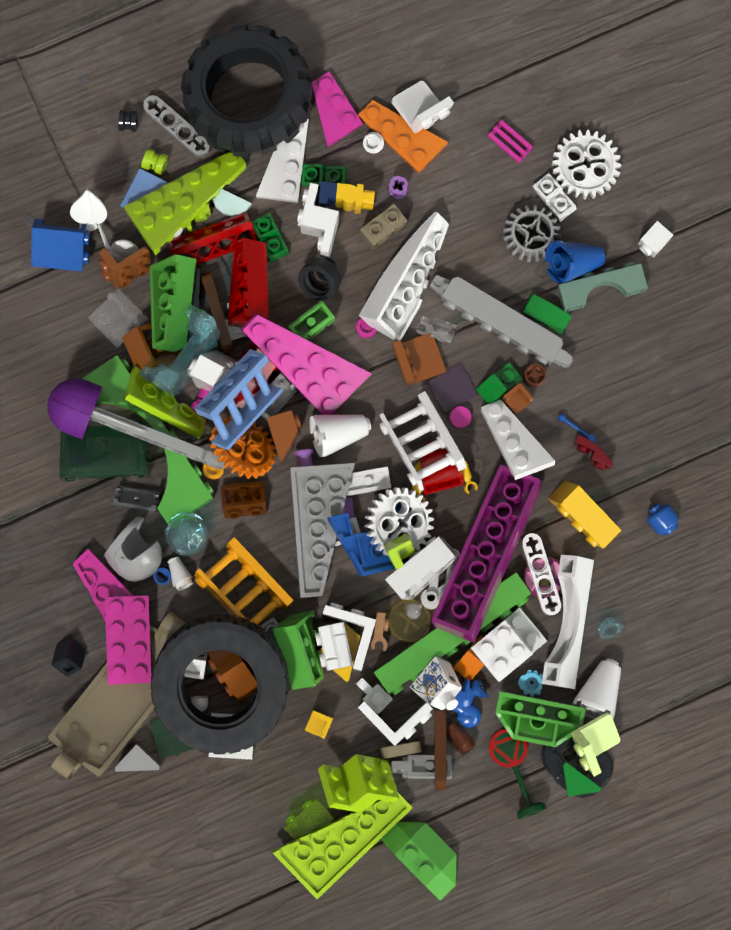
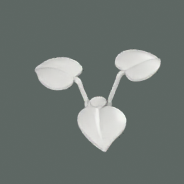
[70,189,139,263]

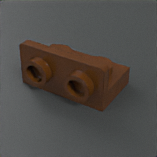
[221,480,267,519]

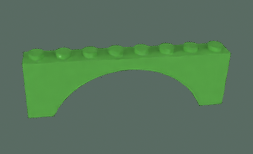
[82,356,214,528]

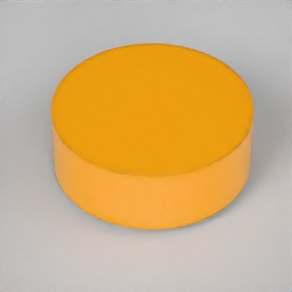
[202,464,224,480]

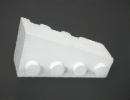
[189,350,239,392]

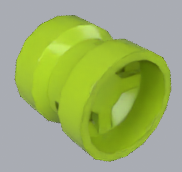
[141,148,169,175]

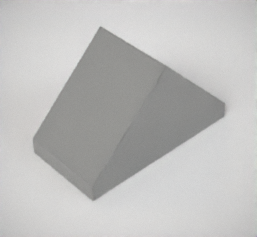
[115,744,161,772]

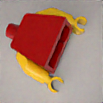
[412,441,478,501]

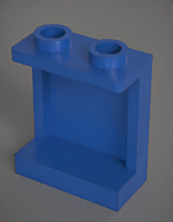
[31,218,90,271]

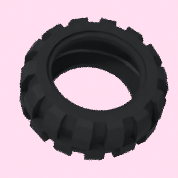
[181,25,313,157]

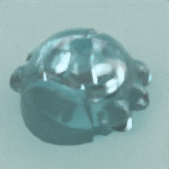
[598,617,624,639]

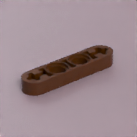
[201,272,234,353]
[434,708,447,790]

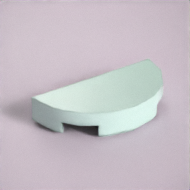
[212,189,252,216]

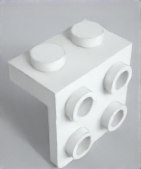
[391,81,454,133]

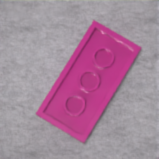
[105,595,152,685]

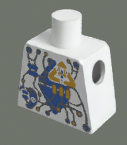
[410,656,462,710]

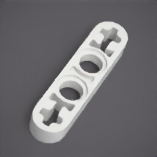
[522,533,561,615]

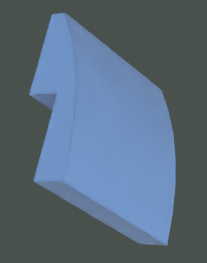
[119,169,168,209]

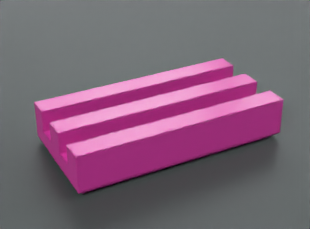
[487,120,533,164]

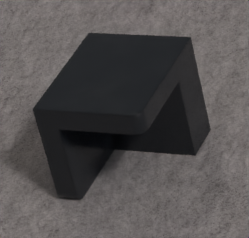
[51,637,86,676]

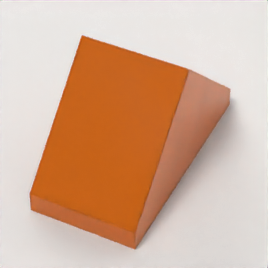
[453,635,484,681]

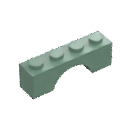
[557,262,648,312]

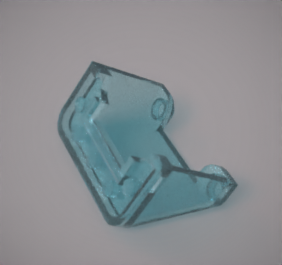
[139,305,221,396]

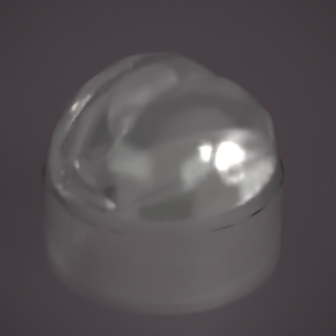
[405,603,422,619]

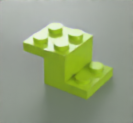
[318,754,399,813]

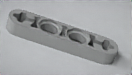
[143,95,210,158]

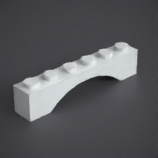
[542,555,594,689]

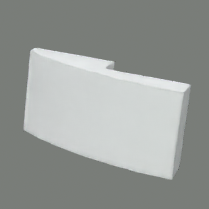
[533,173,577,222]

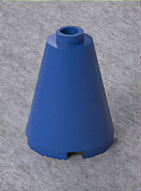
[545,240,606,283]

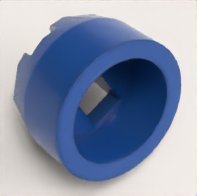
[153,567,171,585]

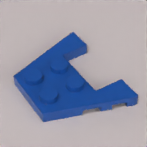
[327,502,403,577]

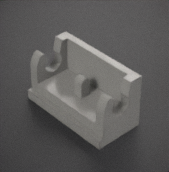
[261,374,297,420]

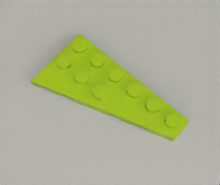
[124,151,247,256]
[272,791,412,899]

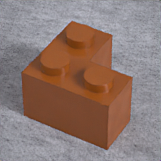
[207,650,257,702]

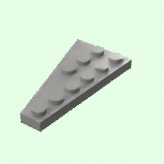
[290,463,355,598]

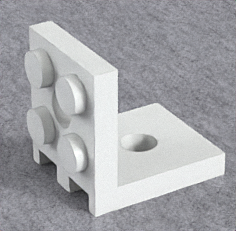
[323,603,376,671]
[358,702,433,746]

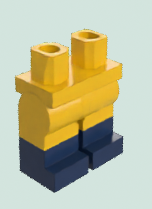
[319,181,375,214]

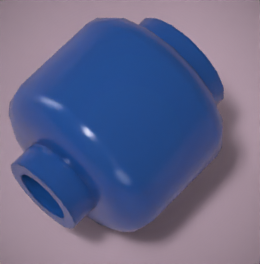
[647,503,679,536]

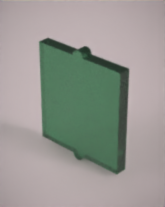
[150,719,192,759]

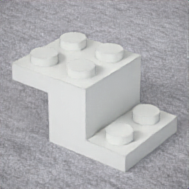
[297,183,339,258]
[471,608,547,682]

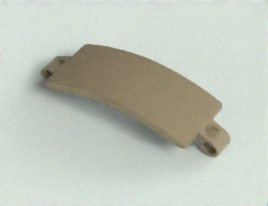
[48,612,186,780]

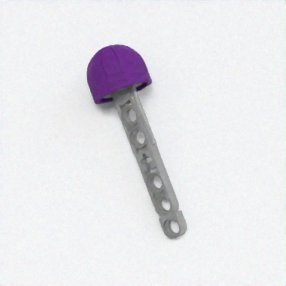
[47,378,225,470]

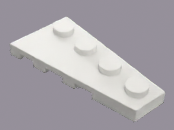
[481,400,555,480]

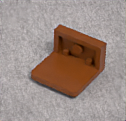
[98,247,152,290]

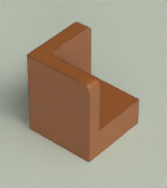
[502,383,534,416]

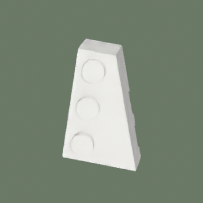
[385,537,459,600]

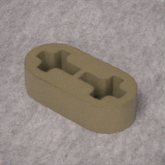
[380,741,422,759]

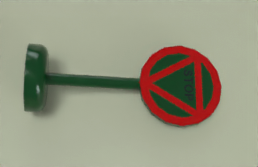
[489,729,547,820]

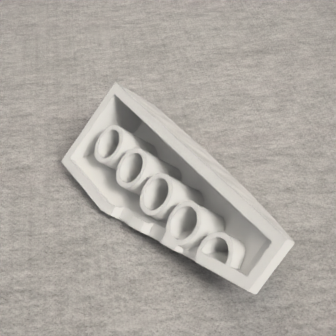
[359,212,449,341]

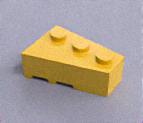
[547,480,621,549]

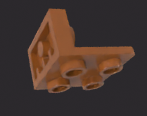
[392,333,446,387]

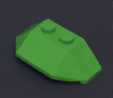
[495,691,586,747]
[381,822,457,901]

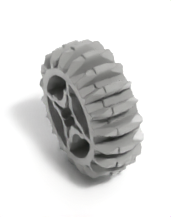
[503,205,561,262]

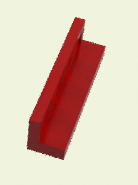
[167,212,257,265]

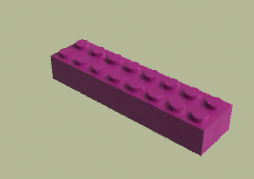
[431,464,542,643]

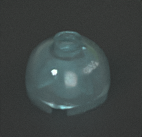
[164,512,209,556]

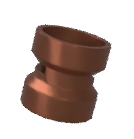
[523,364,546,388]

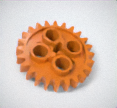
[209,415,277,479]

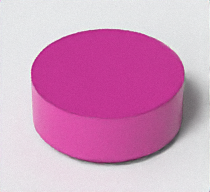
[356,318,377,339]
[450,406,471,429]

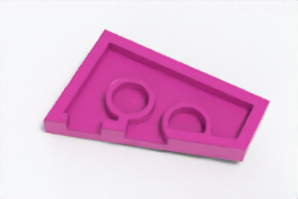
[312,72,363,148]

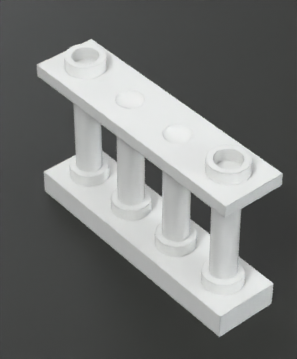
[379,391,467,491]

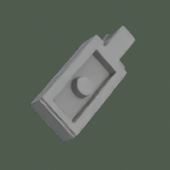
[391,755,452,779]

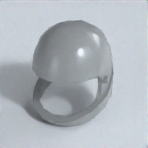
[104,516,162,582]

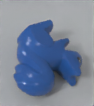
[453,679,489,728]

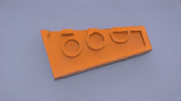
[358,100,448,174]

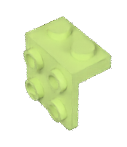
[571,712,620,777]

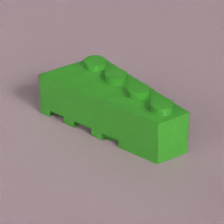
[150,254,196,352]

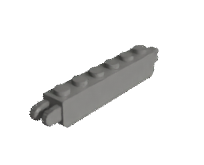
[430,275,573,368]

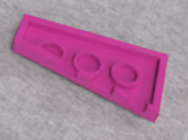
[73,549,134,622]

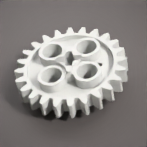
[552,130,621,199]
[365,487,434,556]

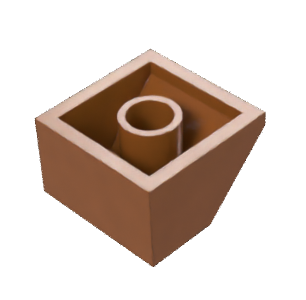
[122,323,184,375]
[267,410,301,464]

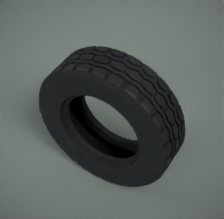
[151,614,289,754]

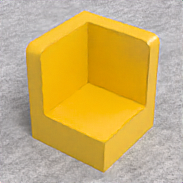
[305,710,333,739]

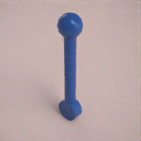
[558,413,596,442]

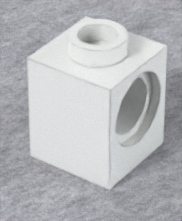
[638,221,673,258]

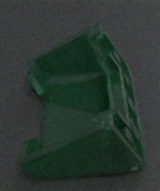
[59,421,150,482]

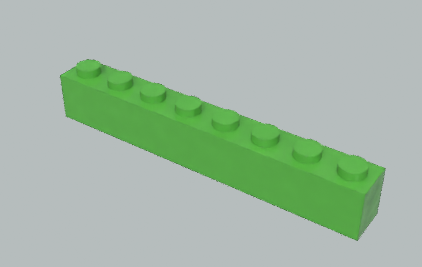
[374,573,531,695]

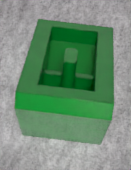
[562,761,602,797]

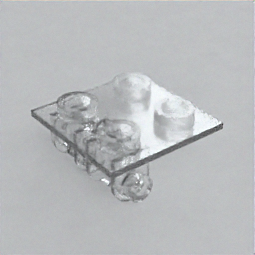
[88,289,148,348]

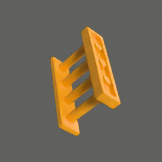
[194,537,293,624]

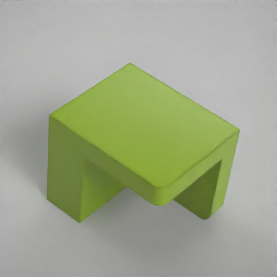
[383,533,415,570]

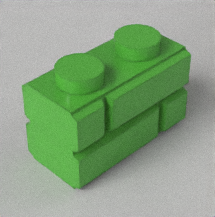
[288,301,335,341]

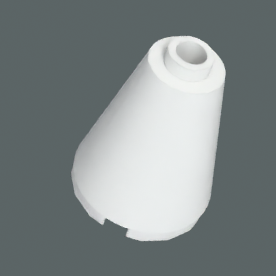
[309,415,371,457]
[572,659,621,719]

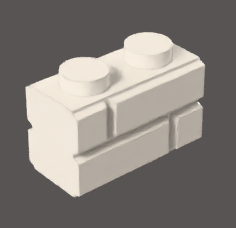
[315,622,353,671]

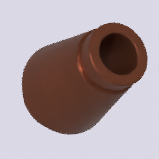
[446,722,476,755]

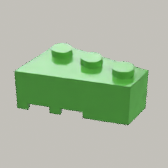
[273,610,324,690]

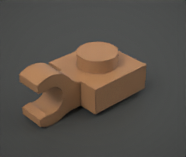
[371,612,389,651]

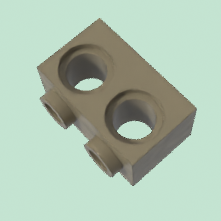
[360,204,407,251]

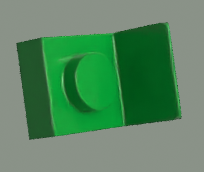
[476,362,523,405]

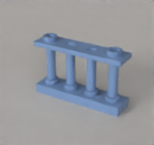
[194,349,283,450]

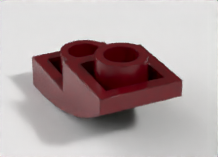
[573,435,613,471]

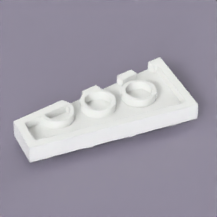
[256,119,309,203]

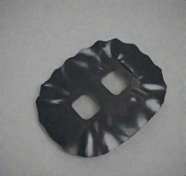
[541,737,614,798]

